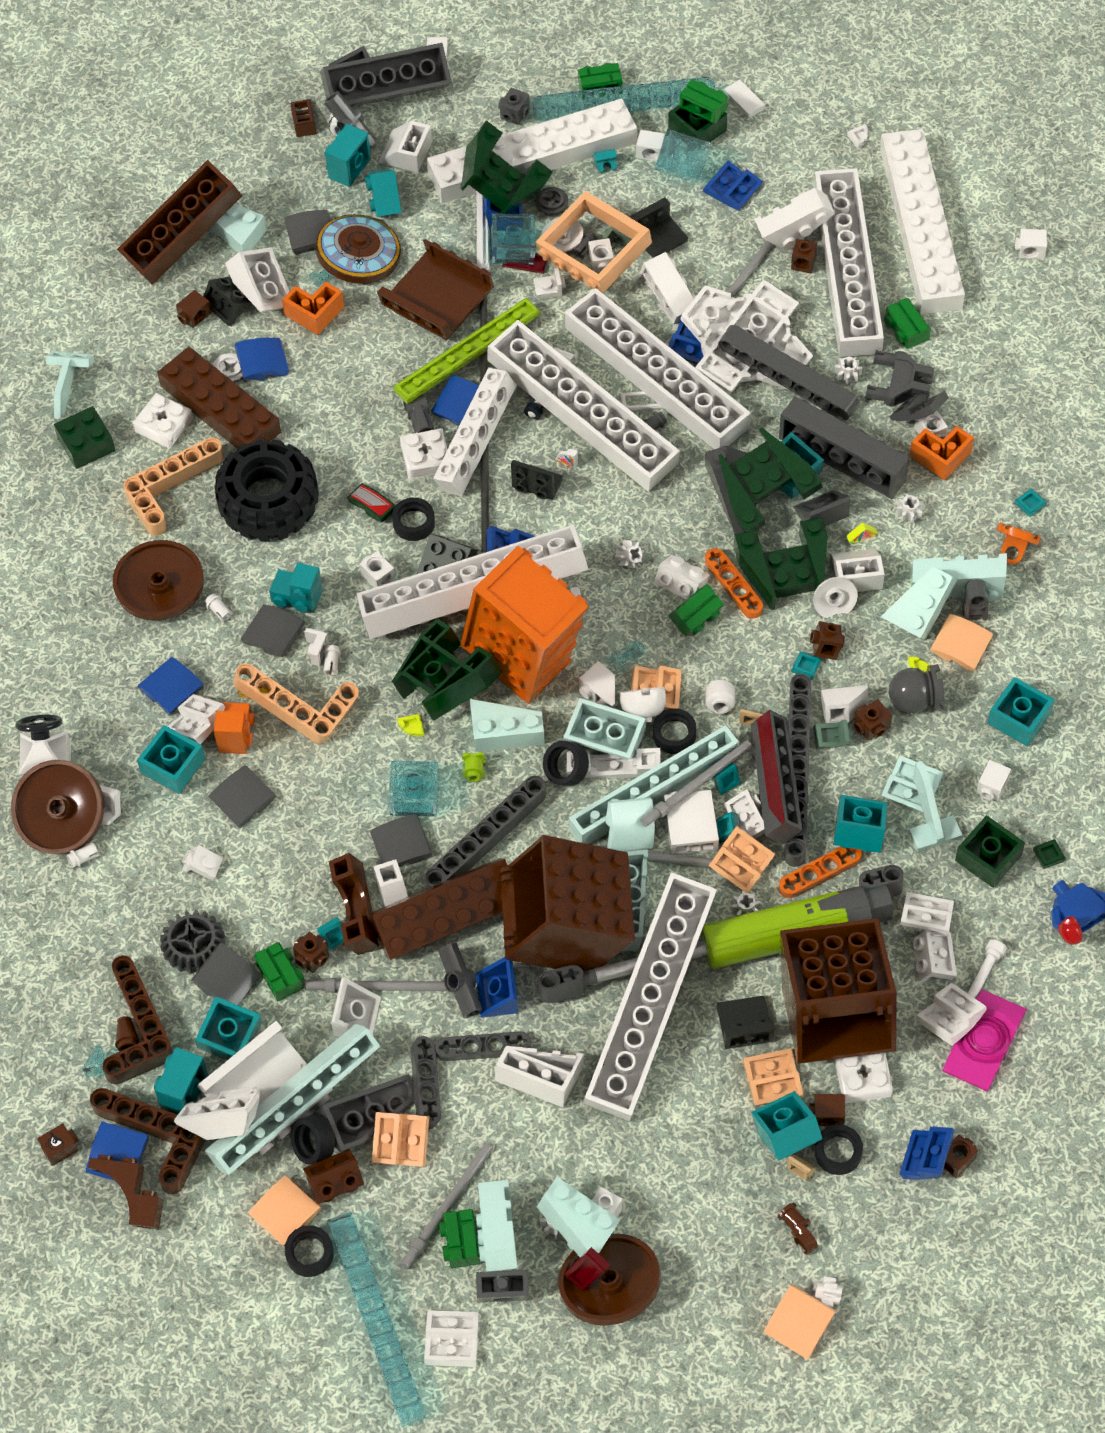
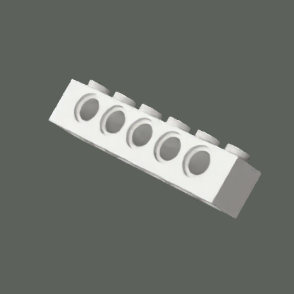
[433,368,517,496]

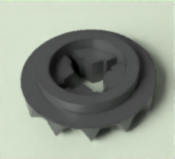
[535,187,568,216]

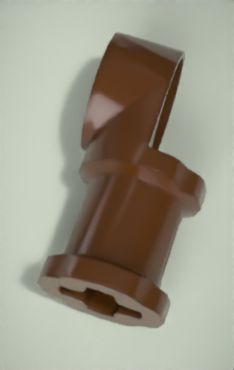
[777,1202,818,1255]

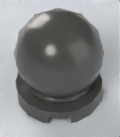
[888,664,945,713]

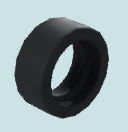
[392,497,435,541]
[653,708,696,754]
[543,741,589,786]
[290,1115,335,1165]
[815,1124,863,1175]
[285,1225,334,1277]

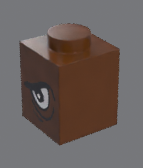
[37,1123,79,1166]

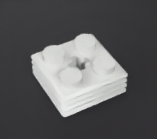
[133,393,193,448]
[400,428,448,479]
[835,1053,893,1103]

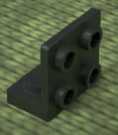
[630,197,688,258]
[203,276,253,326]
[511,460,563,500]
[416,534,478,574]
[717,996,775,1049]

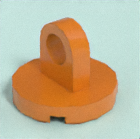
[996,522,1041,564]

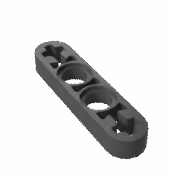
[435,1031,531,1061]
[410,1036,441,1130]

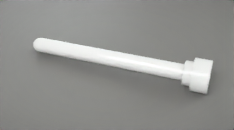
[968,939,1007,999]

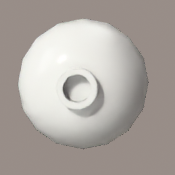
[619,687,666,722]

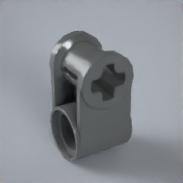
[962,579,988,620]

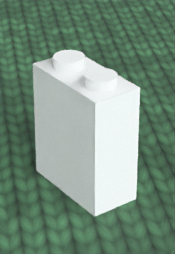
[664,789,719,854]

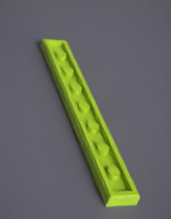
[393,298,540,404]

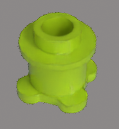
[462,752,486,782]

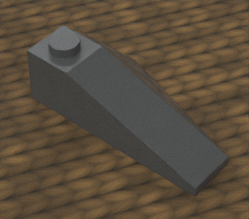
[705,446,756,534]
[313,1074,415,1152]

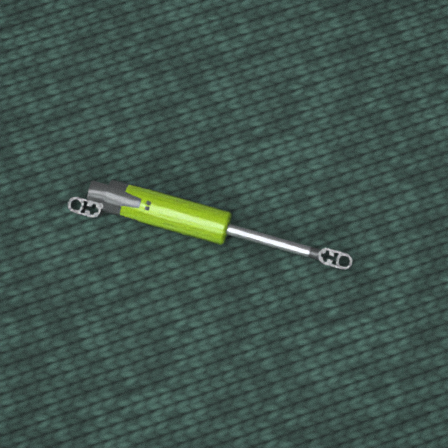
[538,865,904,1003]

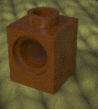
[791,239,818,274]
[176,290,211,328]
[809,1094,845,1126]
[944,1134,978,1179]

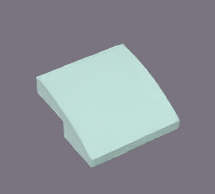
[881,755,944,813]
[606,797,655,852]

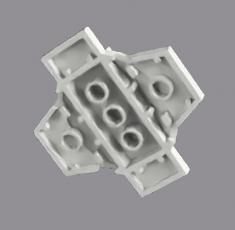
[680,279,813,395]

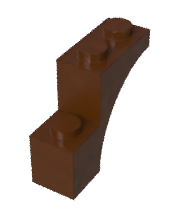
[88,1155,164,1230]

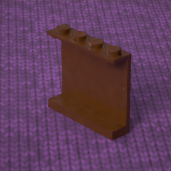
[377,239,494,341]

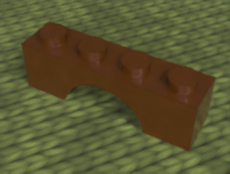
[329,853,379,955]

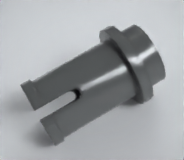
[572,231,597,259]
[644,411,667,430]

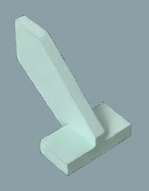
[46,351,94,419]
[909,761,962,852]

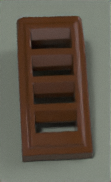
[290,99,317,137]

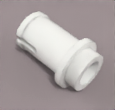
[205,594,233,622]
[323,645,341,675]
[67,842,99,868]

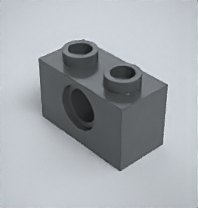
[476,1270,529,1303]

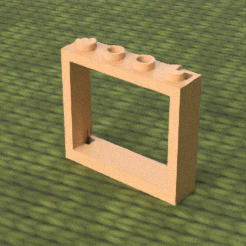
[535,191,652,294]

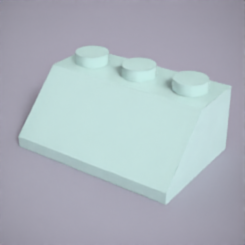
[563,698,646,760]

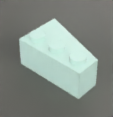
[210,203,267,253]
[881,566,958,640]
[470,699,545,752]
[537,1177,620,1257]
[476,1180,517,1272]

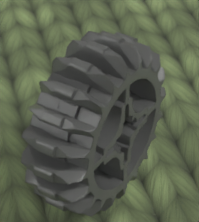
[160,909,225,974]

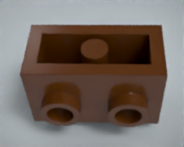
[303,1149,365,1204]

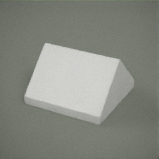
[331,977,381,1037]

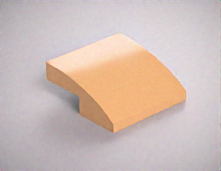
[930,614,993,671]
[631,665,682,711]
[708,825,775,893]
[742,1048,804,1106]
[372,1112,430,1167]
[248,1175,322,1246]
[764,1284,836,1360]

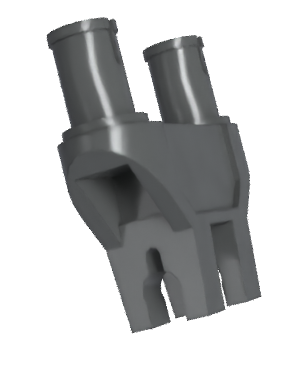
[865,350,934,406]

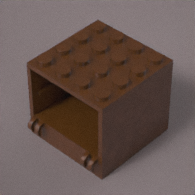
[500,835,635,971]
[780,918,897,1064]

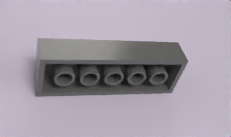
[320,43,452,112]
[779,396,909,499]

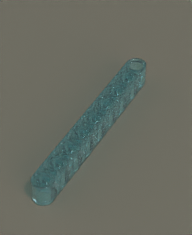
[533,77,715,122]
[327,1211,426,1427]

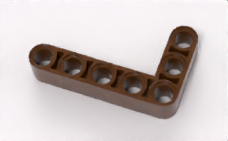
[102,955,173,1084]
[90,1088,205,1194]

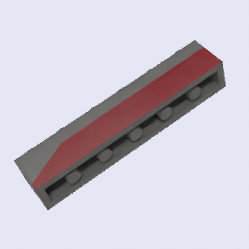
[751,710,802,844]

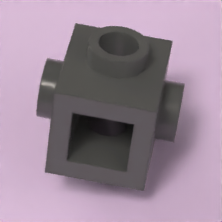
[498,87,530,125]

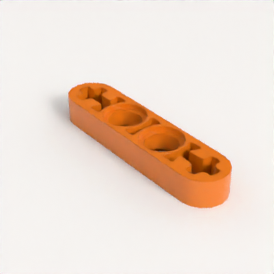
[705,548,763,619]
[779,847,862,898]

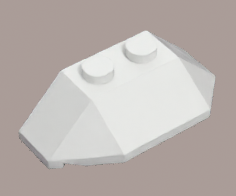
[174,1086,260,1140]

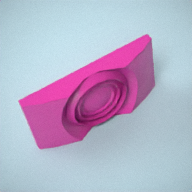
[942,989,1027,1092]

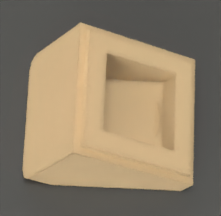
[739,709,763,726]
[787,1154,817,1181]

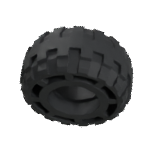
[214,439,319,542]

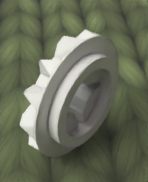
[213,353,243,381]

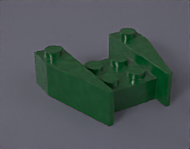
[461,120,553,219]
[718,428,823,532]
[734,517,828,610]
[391,618,504,720]

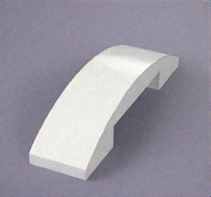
[567,748,661,778]

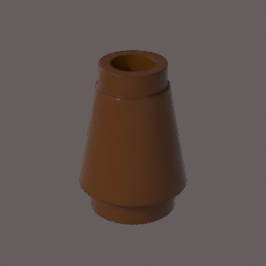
[115,1016,140,1052]

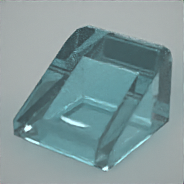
[83,1044,105,1077]

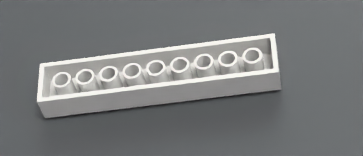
[427,98,637,203]
[880,129,965,314]
[814,168,884,357]
[565,288,751,449]
[487,320,680,492]
[357,524,589,639]
[583,872,717,1121]

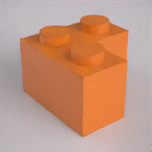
[282,281,344,335]
[909,426,974,481]
[214,702,255,754]

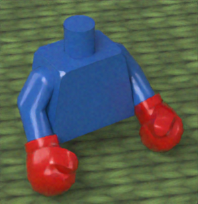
[1051,880,1105,945]

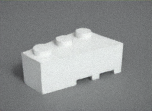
[754,187,835,251]
[637,252,696,324]
[495,1046,584,1108]

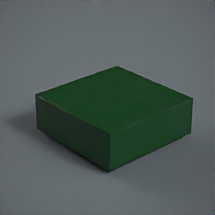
[1033,839,1066,870]

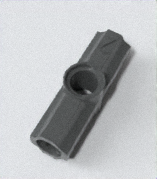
[324,91,376,147]
[401,376,434,433]
[438,943,483,1018]

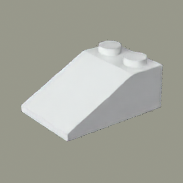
[225,247,289,312]

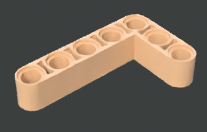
[123,438,224,536]
[233,664,359,744]

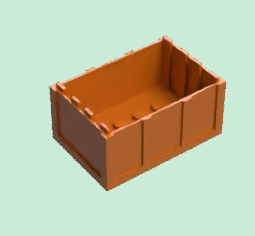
[460,546,589,704]

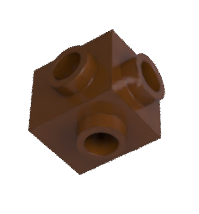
[810,621,845,660]
[854,699,892,741]
[293,931,329,973]

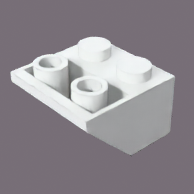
[379,121,432,173]
[830,549,885,592]

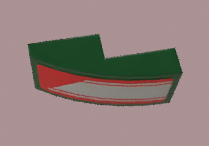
[347,483,396,523]

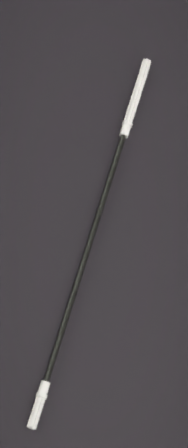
[476,191,491,554]

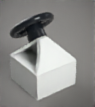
[15,714,71,778]

